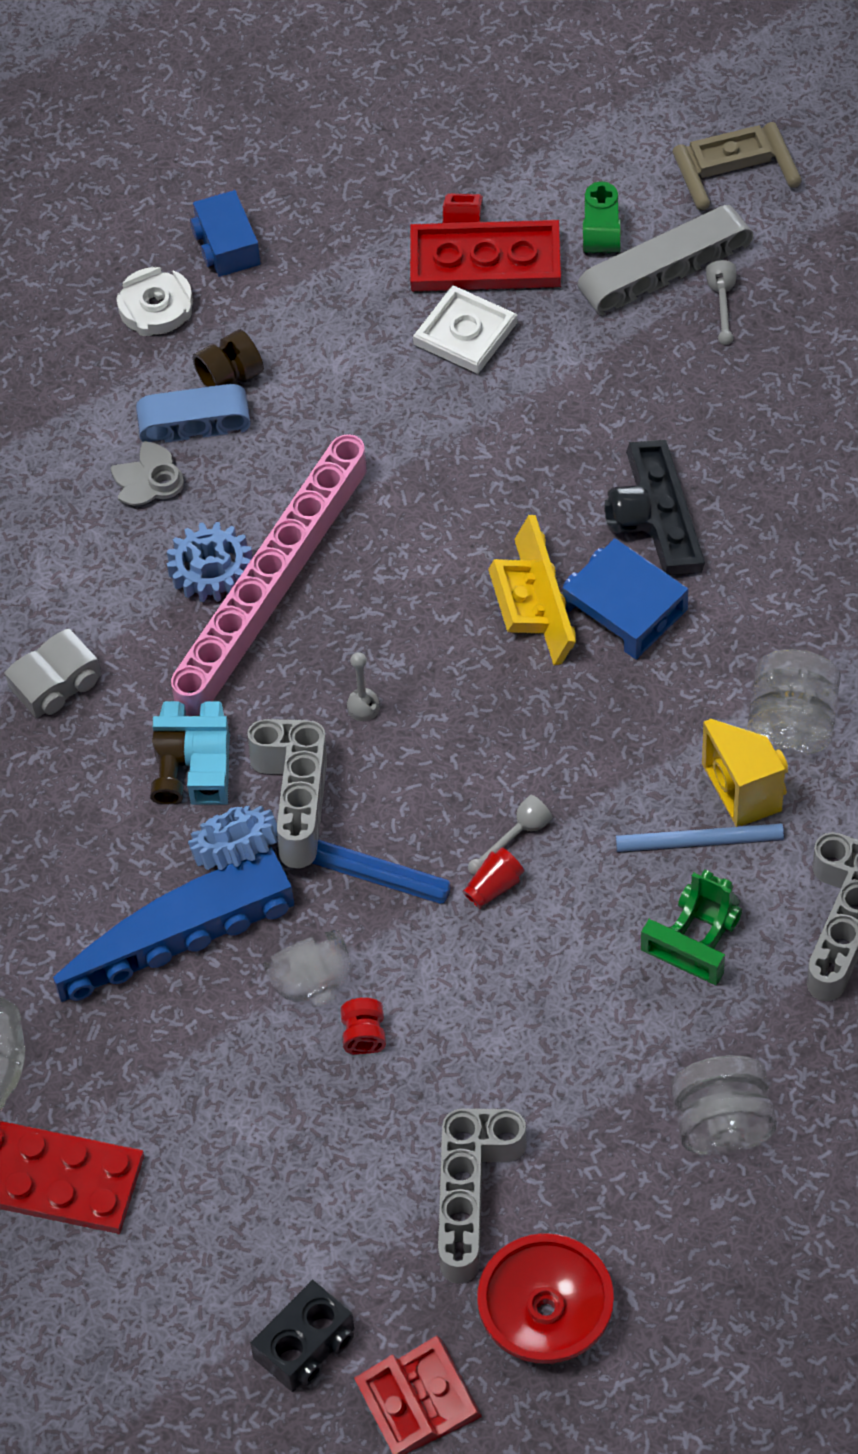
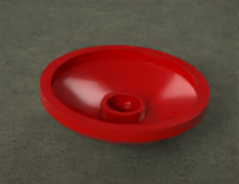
[477,1233,614,1364]

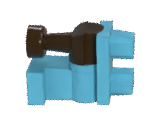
[150,701,230,805]

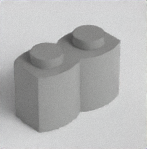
[4,628,101,719]

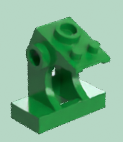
[641,869,743,986]

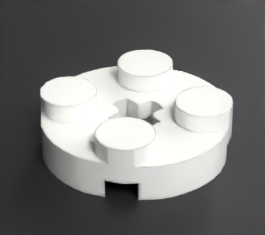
[117,267,193,336]

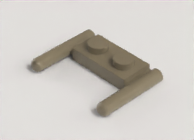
[672,122,802,211]

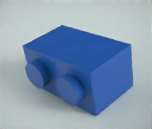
[190,190,261,277]

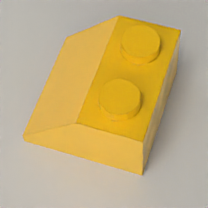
[702,719,788,827]

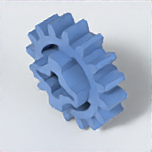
[167,522,253,602]
[188,806,278,870]

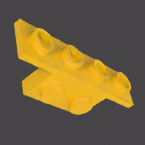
[488,515,576,665]

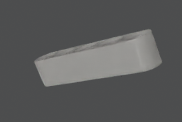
[577,205,754,316]

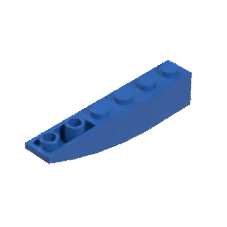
[53,847,295,1002]

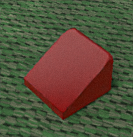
[443,193,483,223]

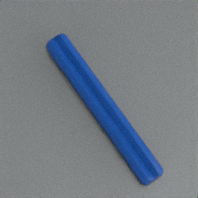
[312,839,451,904]

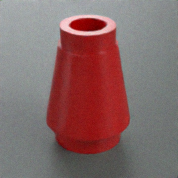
[462,847,525,909]

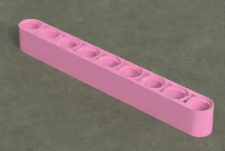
[171,434,367,716]

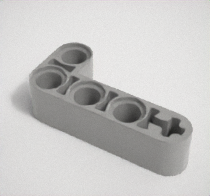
[247,719,327,868]
[807,832,858,1001]
[438,1109,527,1284]

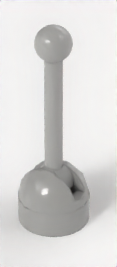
[706,260,737,345]
[347,652,380,722]
[468,795,553,875]

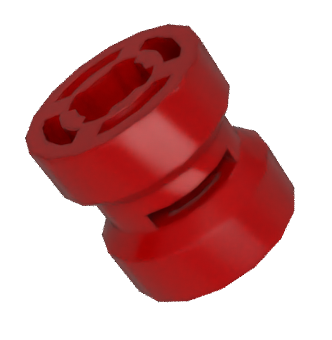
[340,998,386,1055]

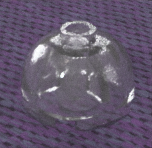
[262,930,351,1008]

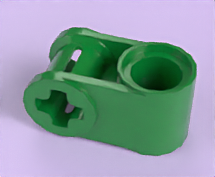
[583,181,620,253]

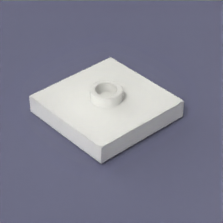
[413,285,517,374]

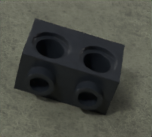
[250,1279,355,1393]

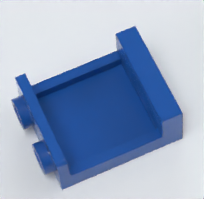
[562,538,689,660]

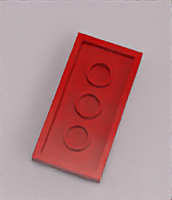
[410,220,561,291]
[0,1121,145,1234]

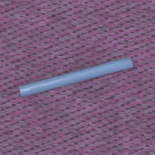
[616,823,784,852]

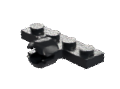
[604,440,705,575]

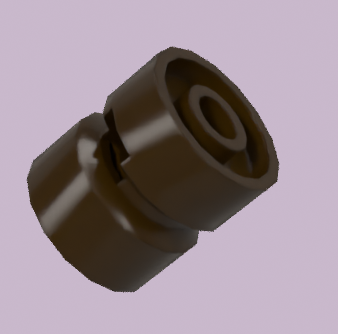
[192,329,264,387]

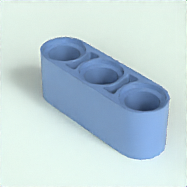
[136,384,250,443]

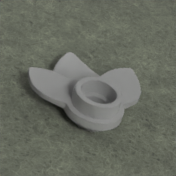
[110,441,184,506]

